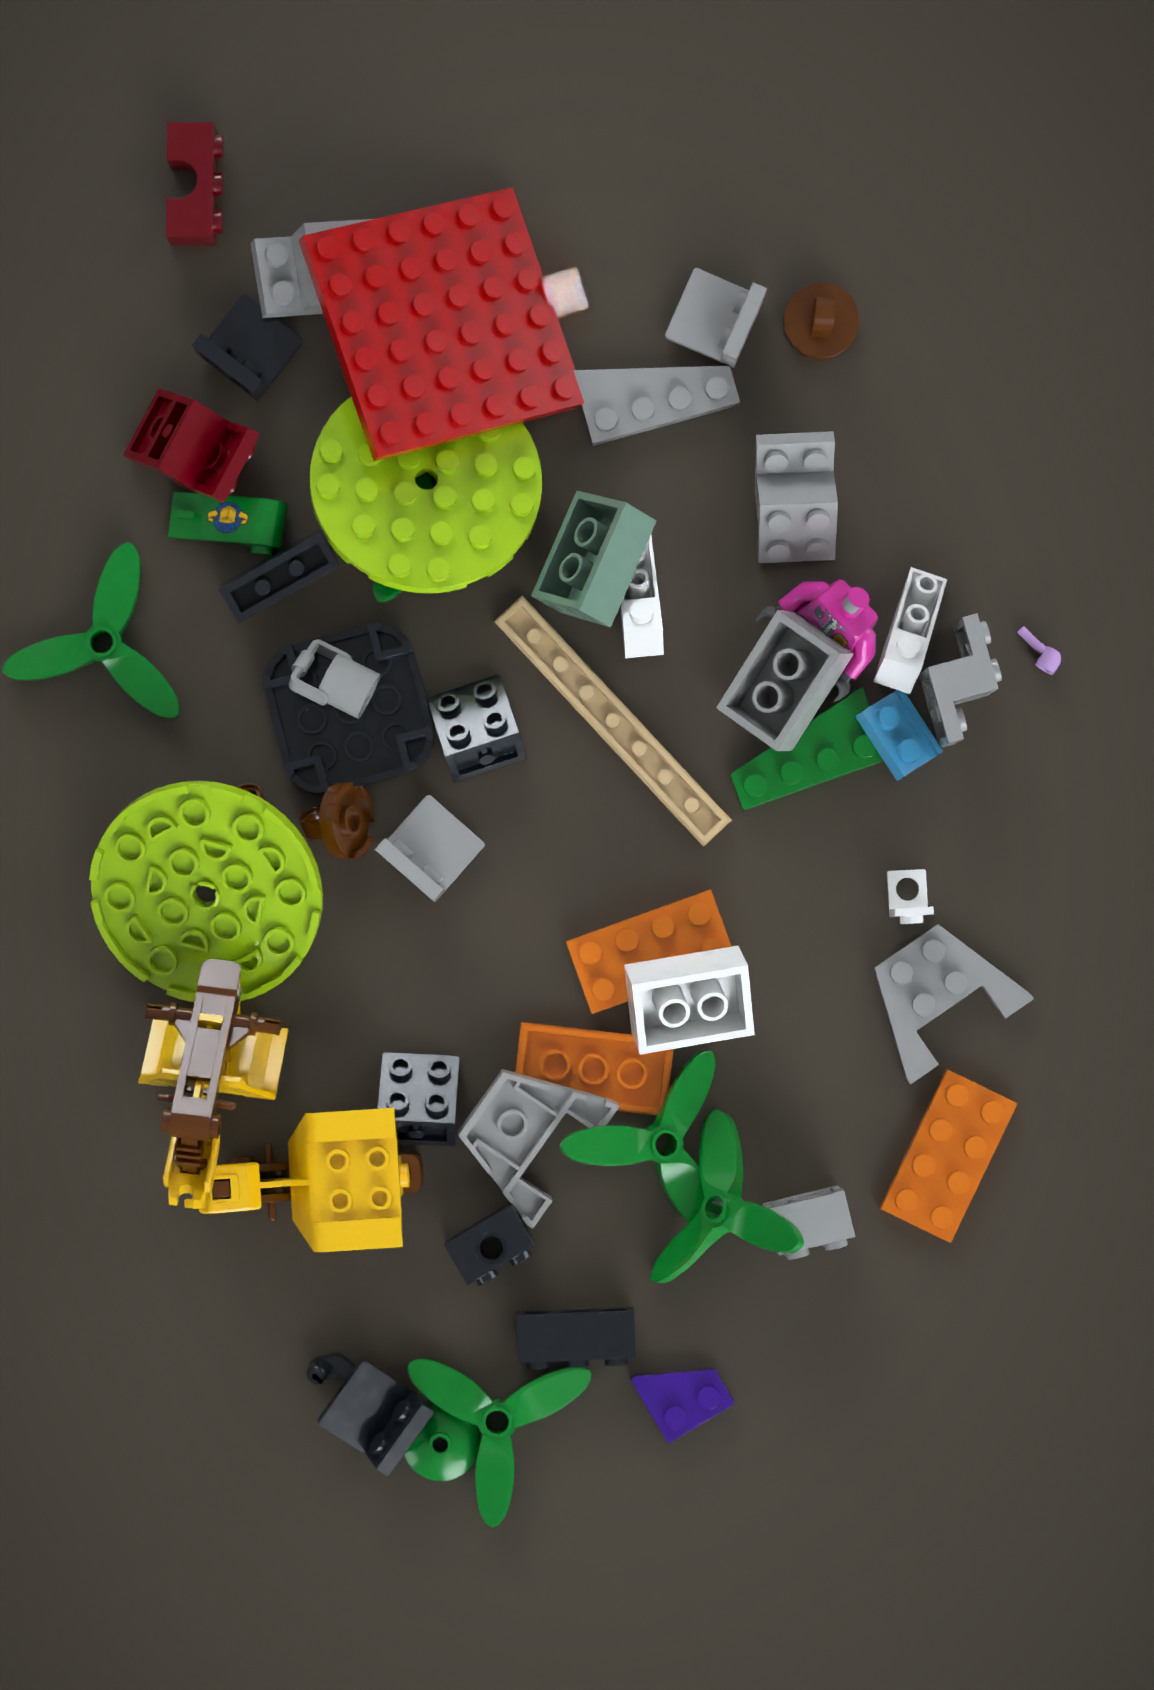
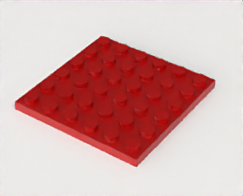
[299,187,584,461]

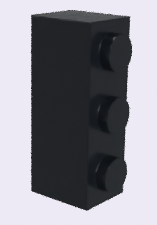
[219,529,340,623]
[517,1307,636,1369]

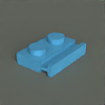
[855,690,943,781]

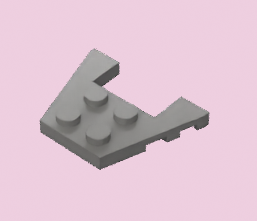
[873,924,1034,1084]
[458,1069,620,1229]

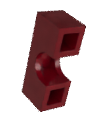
[166,122,224,246]

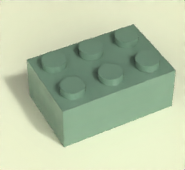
[531,491,657,627]

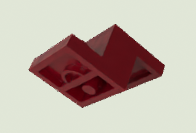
[123,388,260,503]

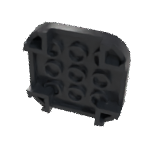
[263,623,435,795]

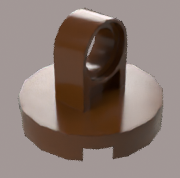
[783,282,860,361]
[299,782,375,859]

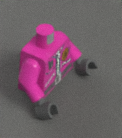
[755,579,878,702]

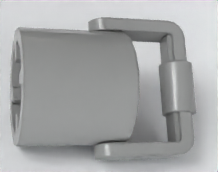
[289,639,381,719]

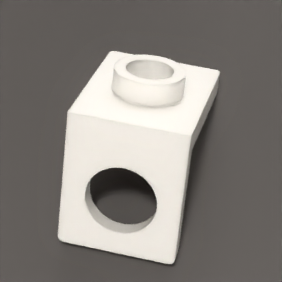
[887,869,934,924]

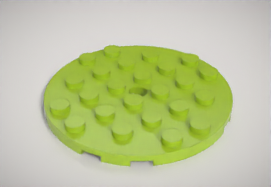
[310,397,542,593]
[89,781,323,1002]

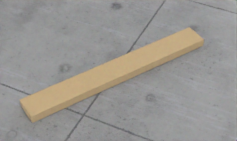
[494,595,732,847]

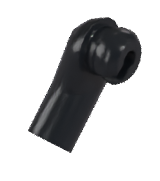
[307,1353,356,1384]

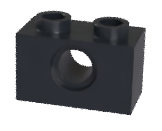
[444,1203,535,1286]

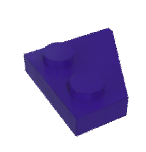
[630,1368,735,1444]

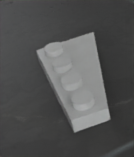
[573,366,740,446]

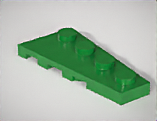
[730,687,883,811]

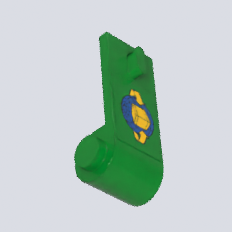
[168,492,288,557]

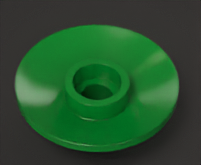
[404,1403,480,1481]

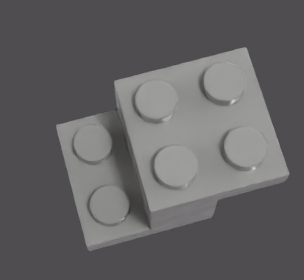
[250,219,372,318]
[755,431,838,563]
[919,613,1002,748]

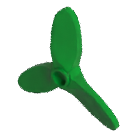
[2,542,181,719]
[560,1050,715,1223]
[650,1109,804,1284]
[408,1358,592,1527]

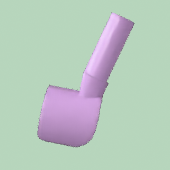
[1017,626,1061,675]

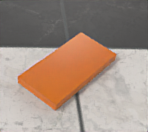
[515,1022,674,1116]

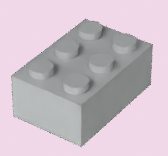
[716,610,854,751]

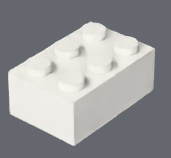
[624,946,755,1054]

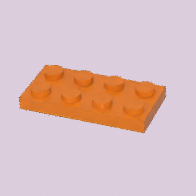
[566,889,732,1014]
[880,1069,1018,1243]

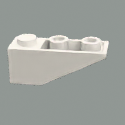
[620,535,664,658]
[873,567,947,694]

